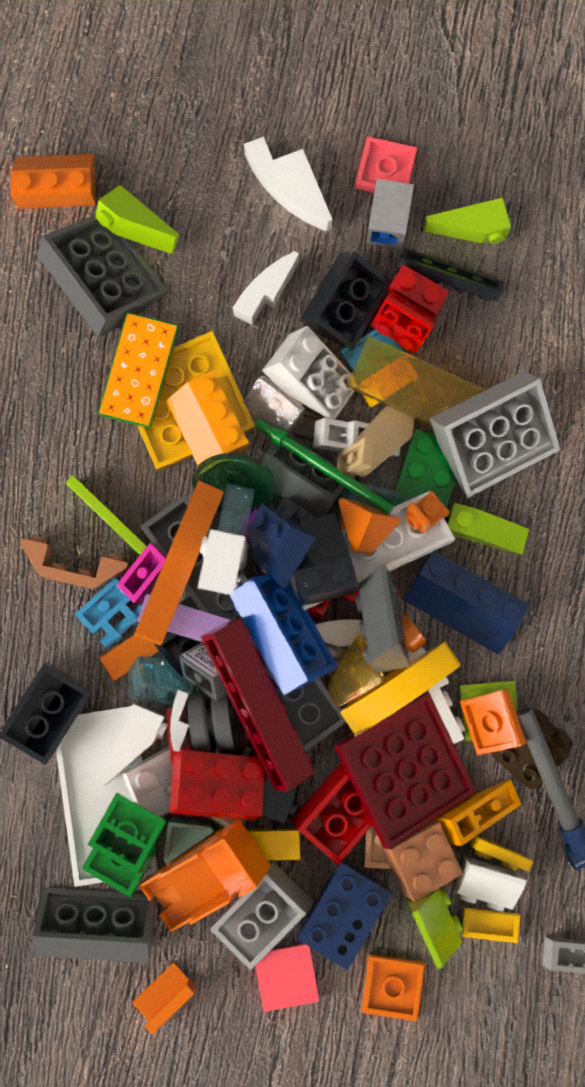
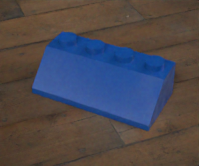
[229,574,339,695]

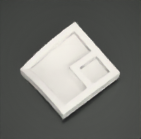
[122,746,173,816]

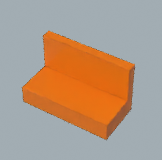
[132,962,197,1035]

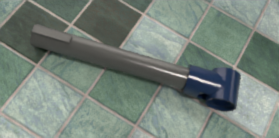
[516,706,585,871]

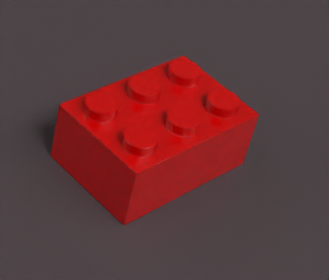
[169,750,264,821]

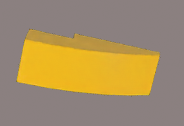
[216,828,300,860]

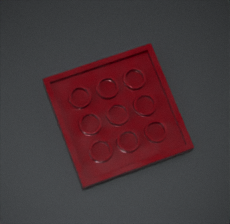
[335,693,476,850]

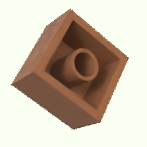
[380,821,463,902]

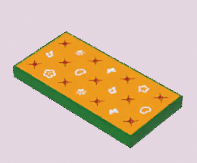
[98,312,179,429]

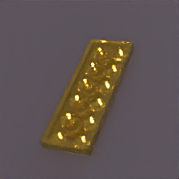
[346,336,486,425]

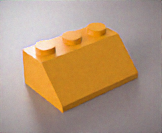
[166,370,250,473]

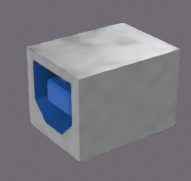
[366,179,414,249]

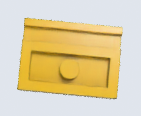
[470,835,533,872]

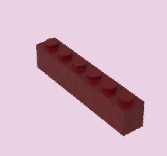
[200,618,315,791]

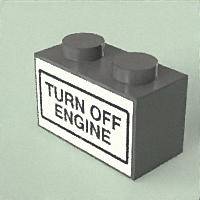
[179,642,228,701]

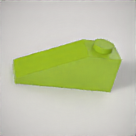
[95,185,179,254]
[423,198,511,244]
[446,503,529,555]

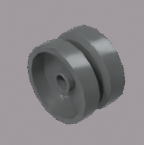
[187,693,236,753]

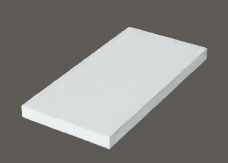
[56,706,159,887]

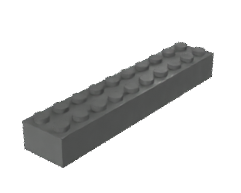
[140,494,346,752]

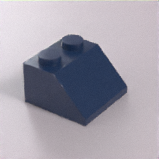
[248,504,315,588]

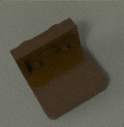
[492,705,573,789]

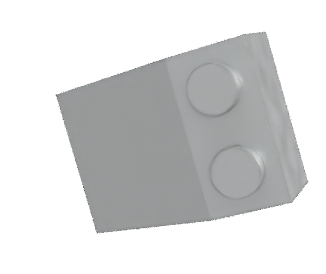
[210,861,314,970]

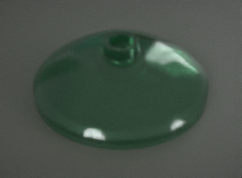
[192,453,275,515]

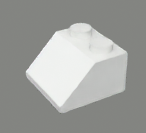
[454,856,527,911]

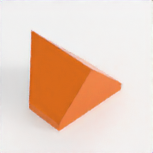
[338,498,403,555]

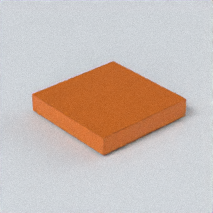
[460,688,526,755]
[361,953,425,1022]

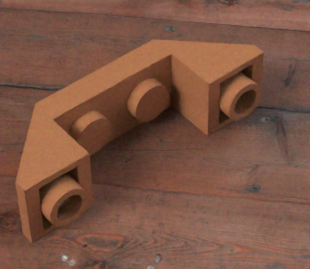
[20,535,132,591]

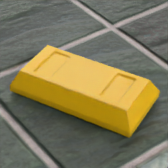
[462,907,521,943]

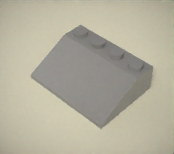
[430,371,560,498]

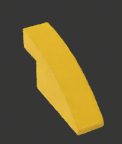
[340,641,461,734]

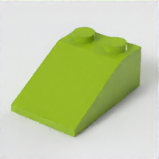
[405,888,463,969]

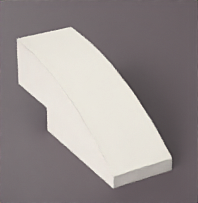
[233,251,299,325]
[313,418,400,457]

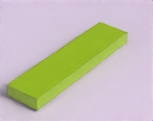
[66,475,147,555]

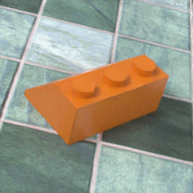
[10,154,96,209]

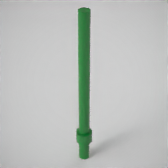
[255,419,394,515]

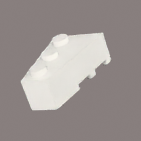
[198,530,249,595]

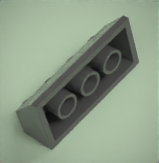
[32,887,156,963]

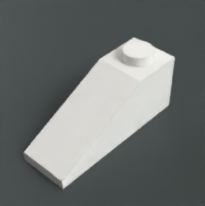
[99,704,167,785]

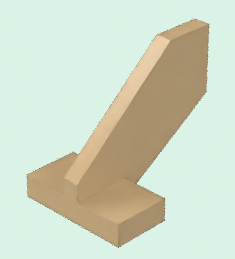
[337,406,415,478]

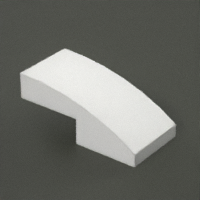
[171,690,189,752]

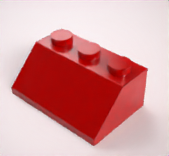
[291,761,372,865]

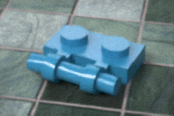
[75,577,142,648]

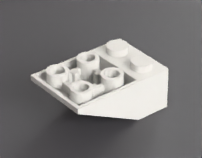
[262,326,360,420]

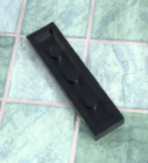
[397,247,504,302]

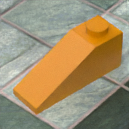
[434,779,521,846]

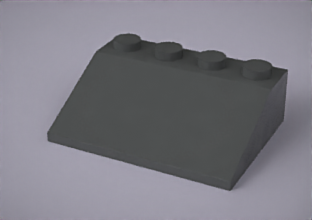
[37,215,168,337]

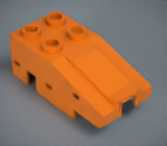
[139,819,271,932]

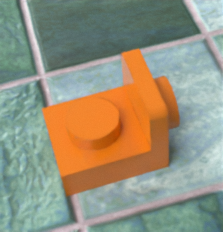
[405,491,450,534]

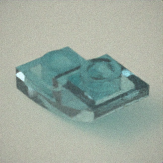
[217,483,254,537]

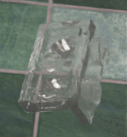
[243,375,305,433]

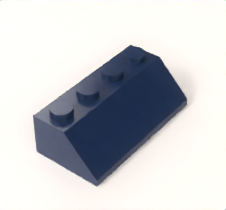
[403,551,530,655]

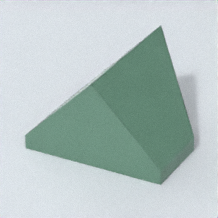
[164,816,216,864]

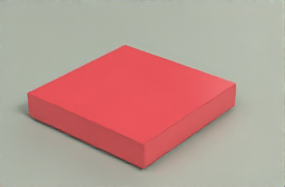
[355,136,418,193]
[255,943,319,1012]

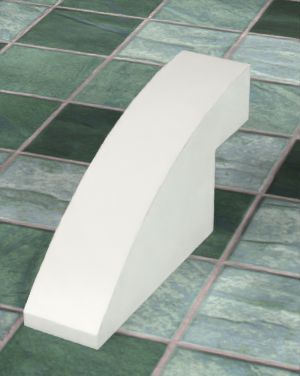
[244,137,332,231]

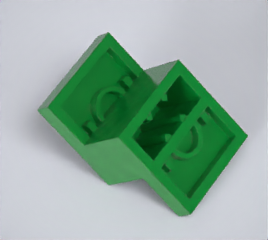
[82,793,168,897]

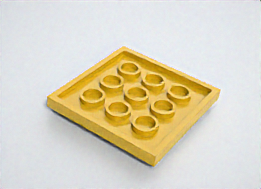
[138,331,256,471]

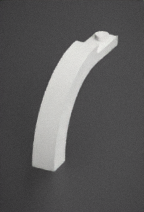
[316,620,465,744]

